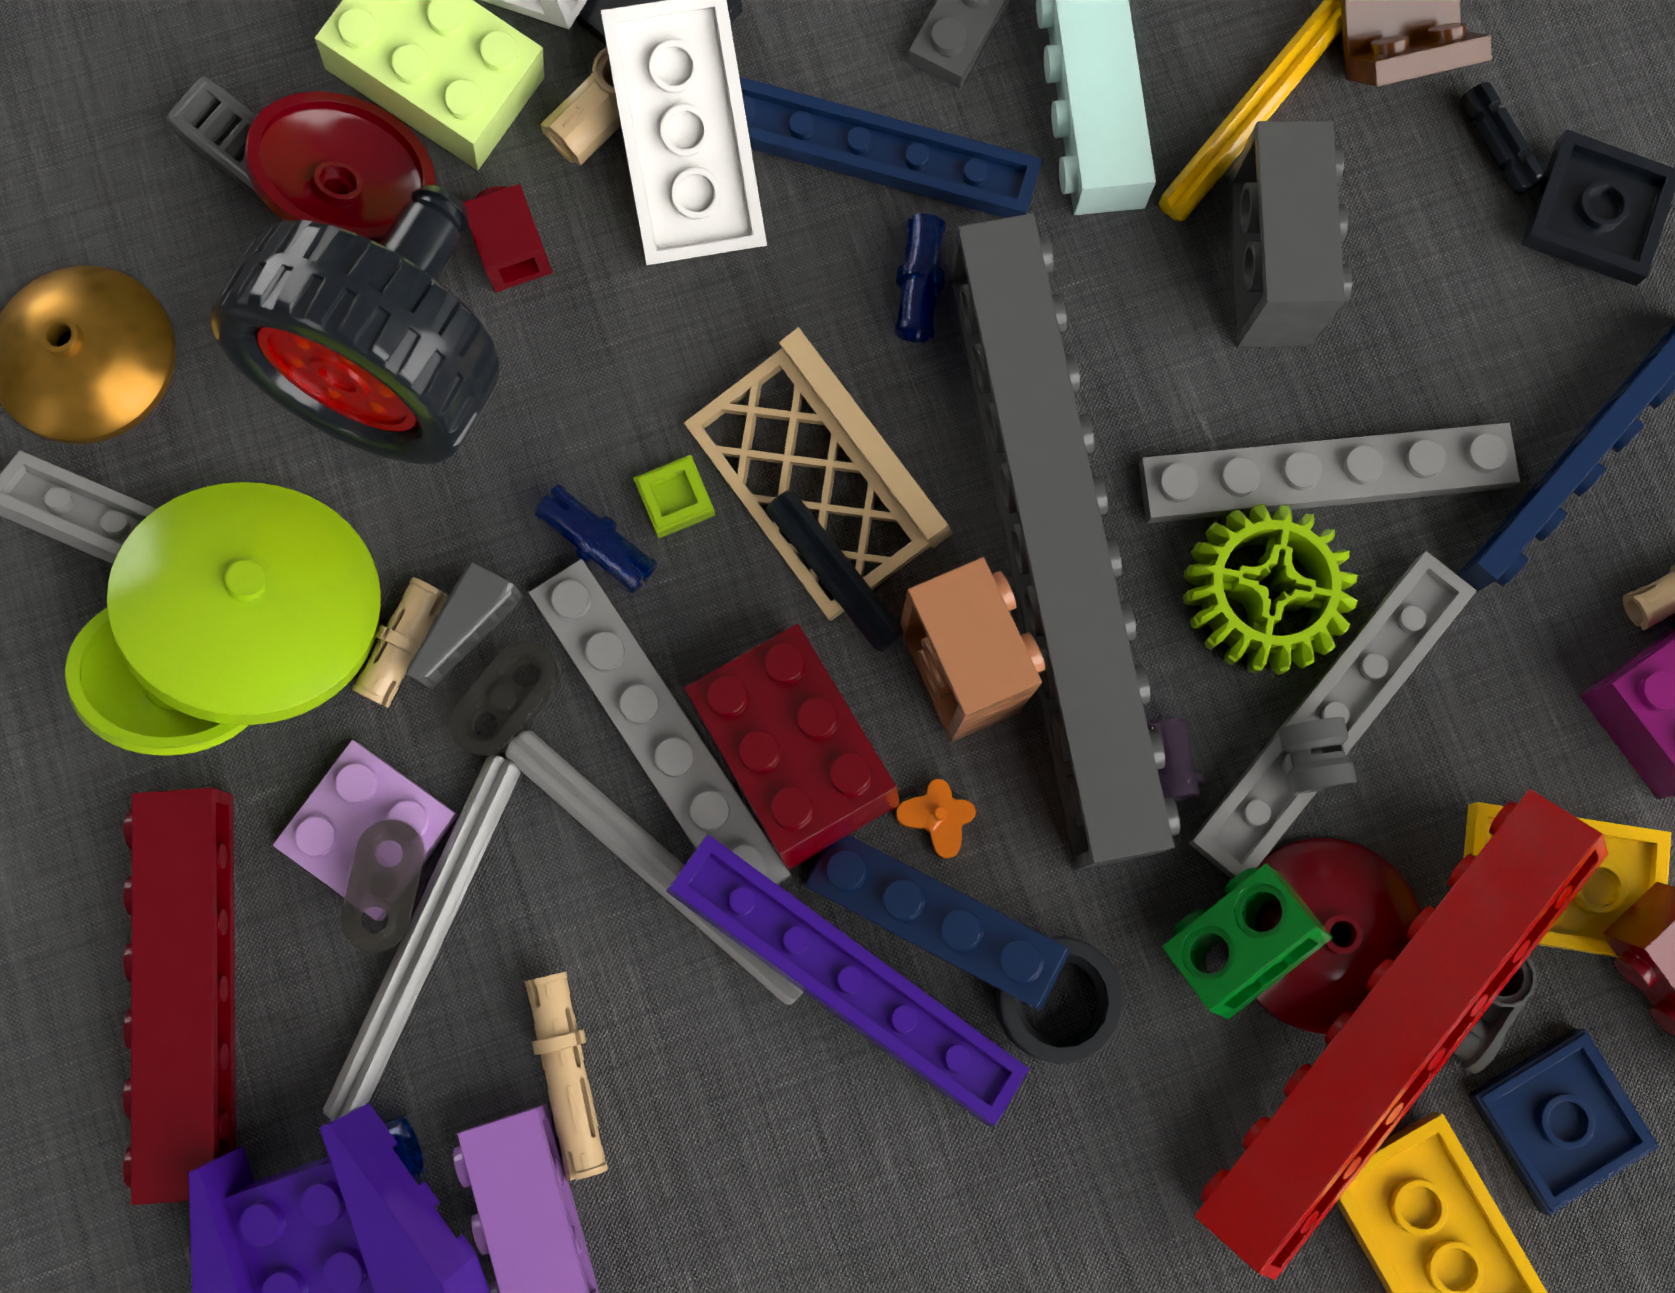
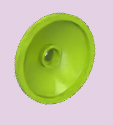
[65,608,248,756]

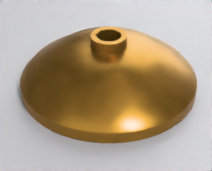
[0,265,176,444]

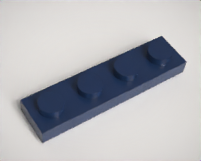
[805,835,1070,1011]

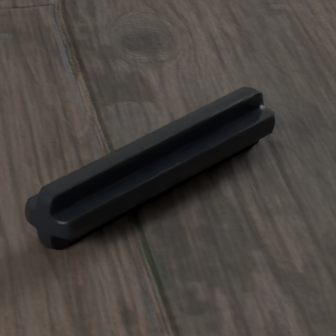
[767,490,904,652]

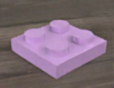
[273,740,460,921]

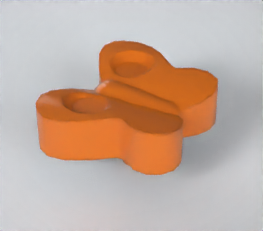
[895,779,976,860]

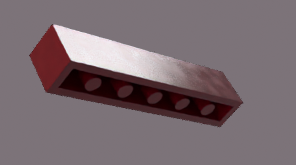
[123,788,236,1205]

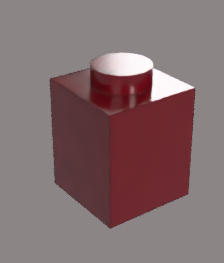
[463,183,553,293]

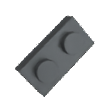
[908,0,1010,89]

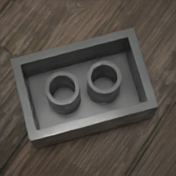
[1228,121,1352,347]

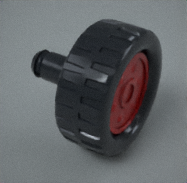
[210,185,499,464]

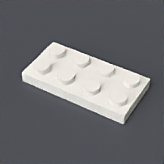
[601,0,767,265]

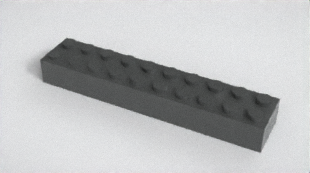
[949,213,1180,871]

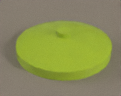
[107,482,381,725]

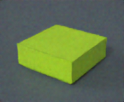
[633,455,716,539]

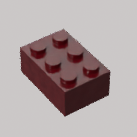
[684,623,900,870]

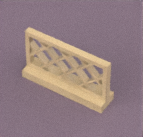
[684,327,952,621]

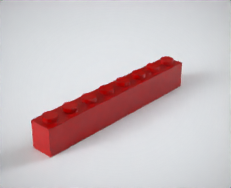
[1194,789,1608,1280]

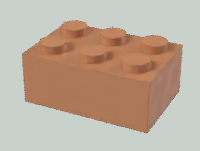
[900,557,1045,743]

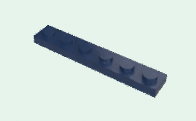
[739,77,1042,218]
[1457,323,1675,592]

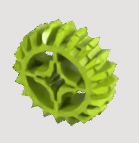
[1183,503,1358,674]

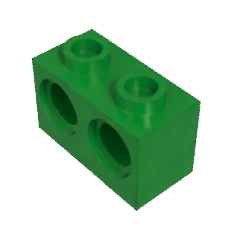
[1162,864,1333,1019]

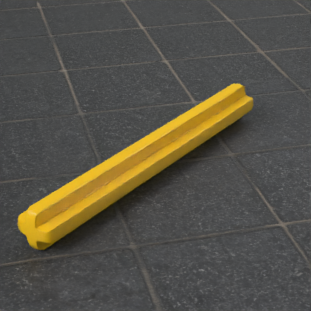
[1159,0,1342,222]

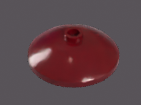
[244,91,436,244]
[1254,838,1421,1034]

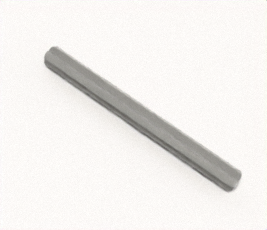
[505,730,803,1005]
[323,754,521,1120]

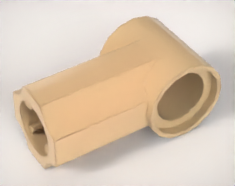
[540,47,621,166]

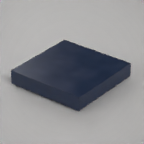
[1467,1028,1659,1216]

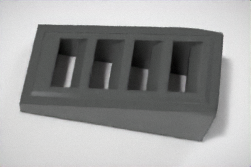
[166,76,261,199]
[406,562,523,690]

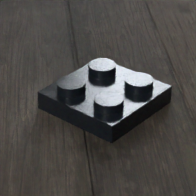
[1521,129,1675,286]

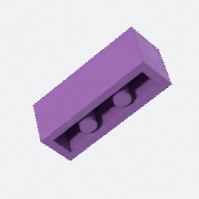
[453,1103,599,1293]

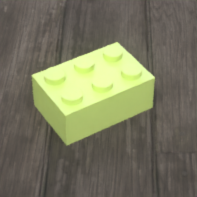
[315,0,544,171]

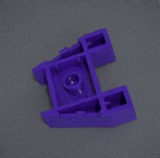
[189,1102,490,1293]

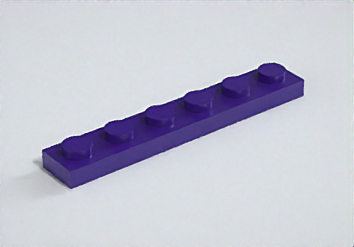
[666,834,1030,1126]

